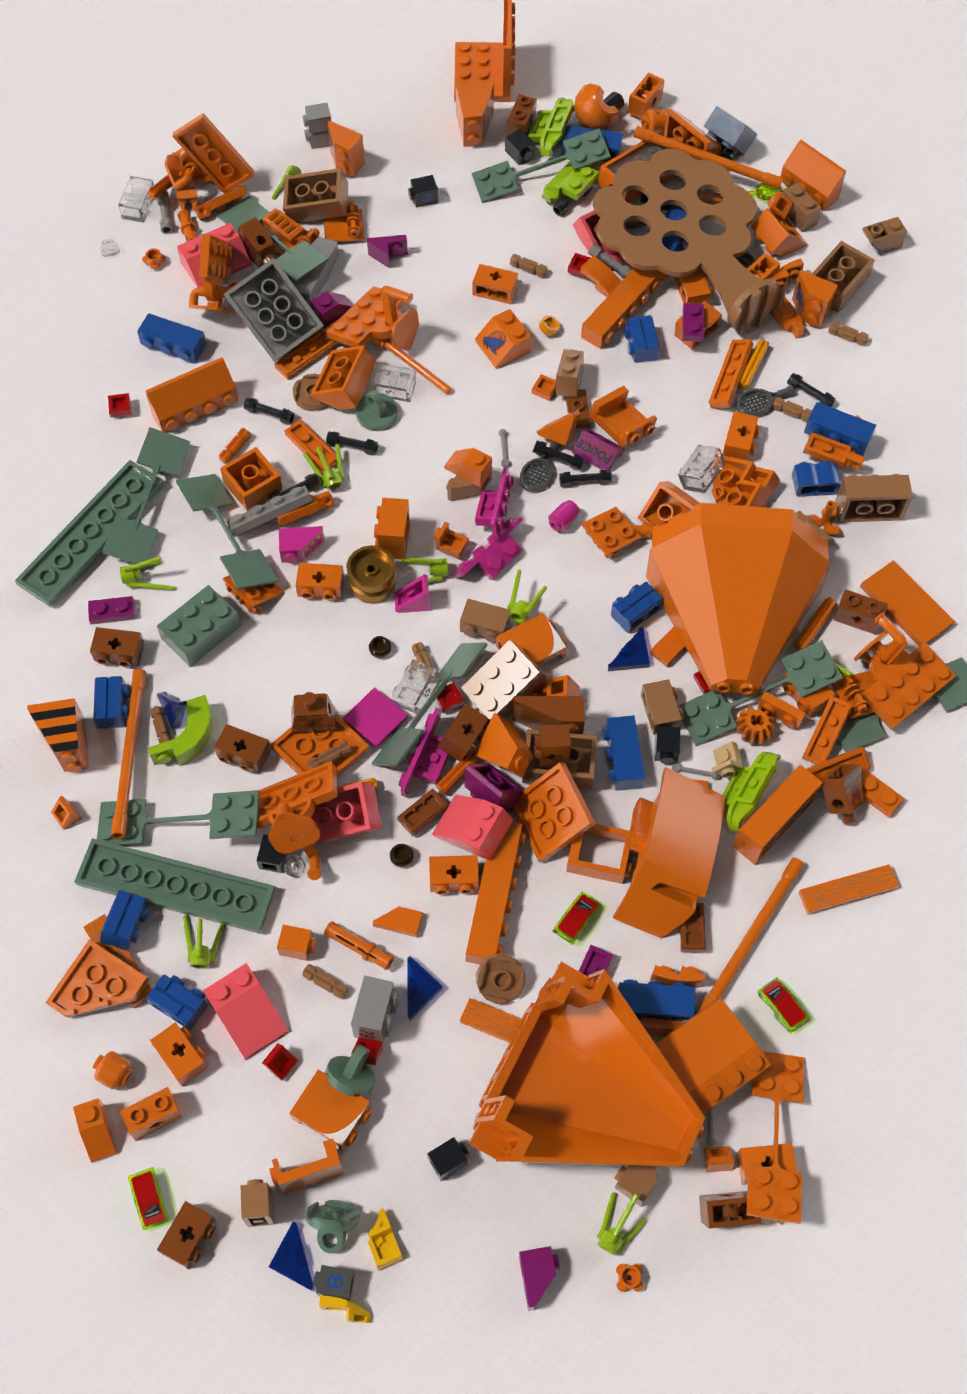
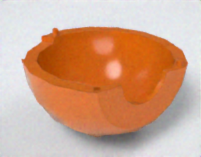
[574,84,619,130]

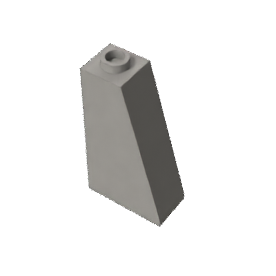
[284,237,339,308]

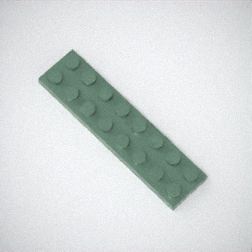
[15,460,164,607]
[74,838,275,934]

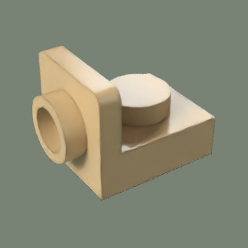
[712,741,743,778]

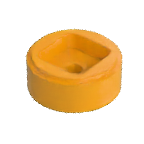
[539,315,560,336]

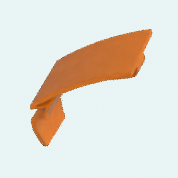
[613,767,725,938]

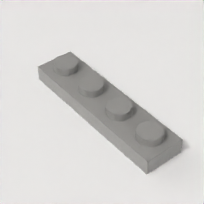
[226,486,313,537]

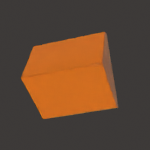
[767,191,794,220]
[51,796,82,829]
[703,1146,734,1173]

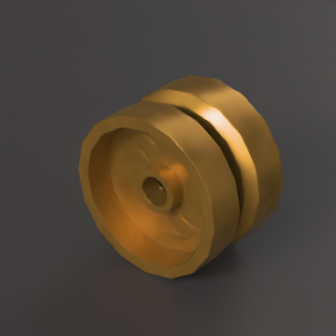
[346,545,397,603]

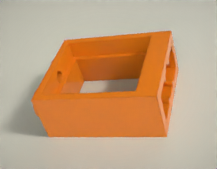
[566,824,634,884]

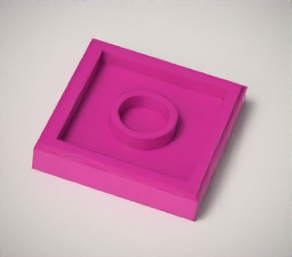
[343,687,408,749]

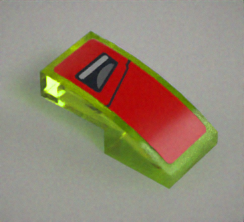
[552,891,602,945]
[758,977,810,1034]
[128,1167,169,1231]

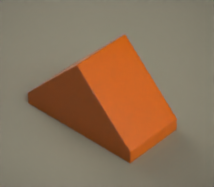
[536,409,580,446]

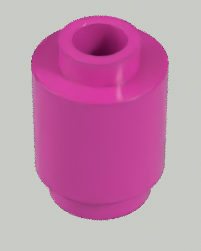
[548,500,580,532]

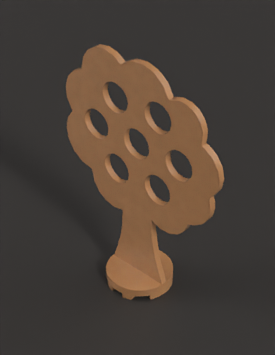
[593,149,785,334]

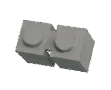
[302,103,332,149]

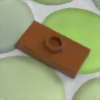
[565,389,591,428]
[397,788,448,837]
[679,903,706,952]

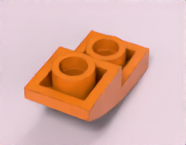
[580,255,621,297]
[770,258,804,289]
[650,965,706,988]

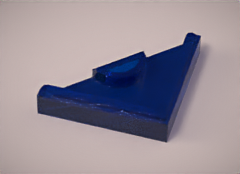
[607,627,650,672]
[157,691,187,729]
[407,956,443,1021]
[269,1221,314,1292]

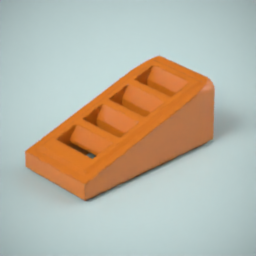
[262,208,305,243]

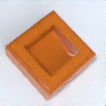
[531,374,556,401]

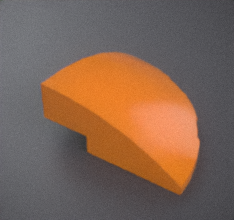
[711,454,780,507]

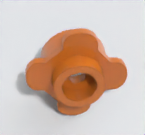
[142,248,166,269]
[616,1264,643,1292]

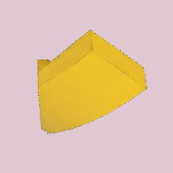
[368,1208,403,1270]
[319,1295,371,1323]

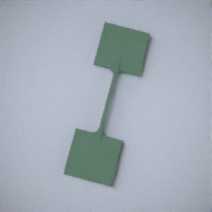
[472,128,611,203]
[218,196,328,282]
[102,427,191,567]
[176,474,279,590]
[678,640,843,746]
[371,642,488,767]
[837,657,967,752]
[97,790,260,846]

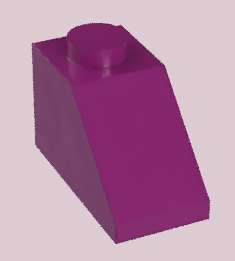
[310,291,354,329]
[519,1246,560,1311]

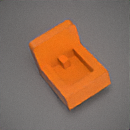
[434,522,469,559]

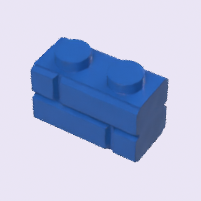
[624,315,660,363]
[611,582,663,633]
[93,676,130,729]
[100,890,149,950]
[146,974,208,1030]

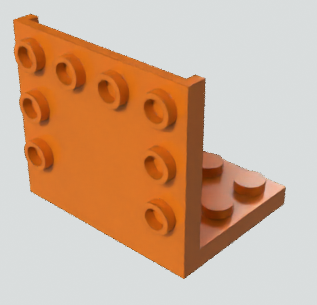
[454,0,515,102]

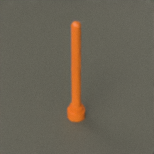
[372,338,452,394]

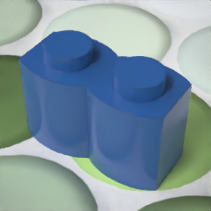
[792,461,841,496]

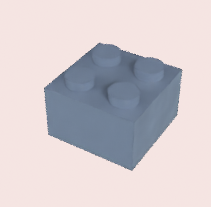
[704,106,758,155]

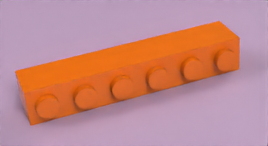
[581,267,670,349]
[466,822,526,965]

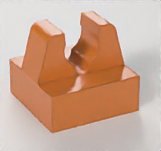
[176,189,199,211]

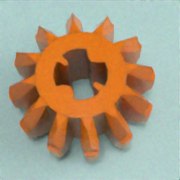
[736,705,776,745]

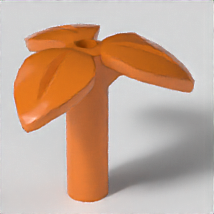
[808,500,840,535]

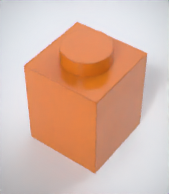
[277,924,316,961]

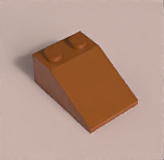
[513,696,585,734]

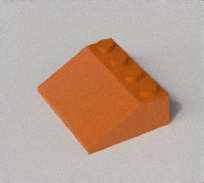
[655,997,771,1114]

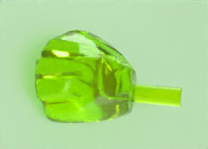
[748,182,782,201]

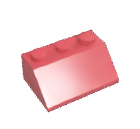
[177,223,252,287]

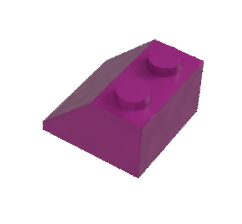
[464,763,524,814]

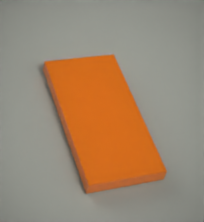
[860,560,955,646]

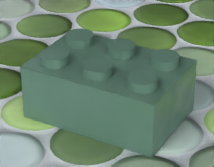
[157,585,241,667]

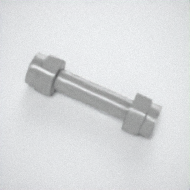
[157,191,173,234]
[587,243,632,278]

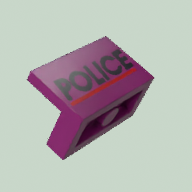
[572,429,625,470]

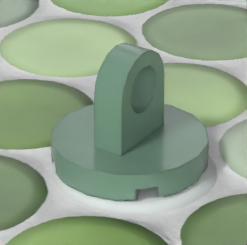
[356,389,397,431]
[325,1044,376,1096]
[306,1200,360,1253]

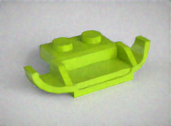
[528,97,574,156]
[542,161,599,204]
[722,752,781,832]

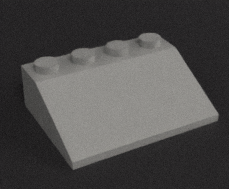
[223,258,324,362]

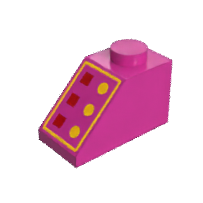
[279,526,324,564]

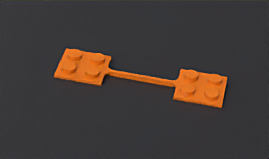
[746,1051,804,1224]

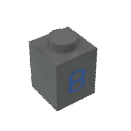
[313,1265,355,1301]

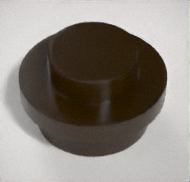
[369,636,391,658]
[390,844,414,867]

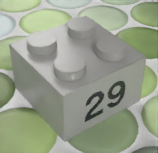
[351,975,399,1043]

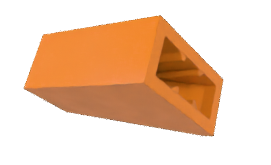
[474,713,533,777]

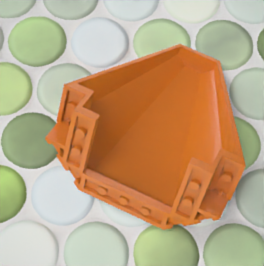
[646,503,830,695]
[469,961,705,1167]

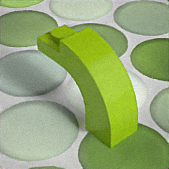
[148,695,213,766]

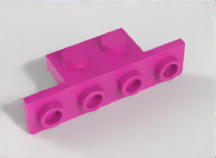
[475,467,514,540]
[454,517,523,579]
[398,708,449,797]

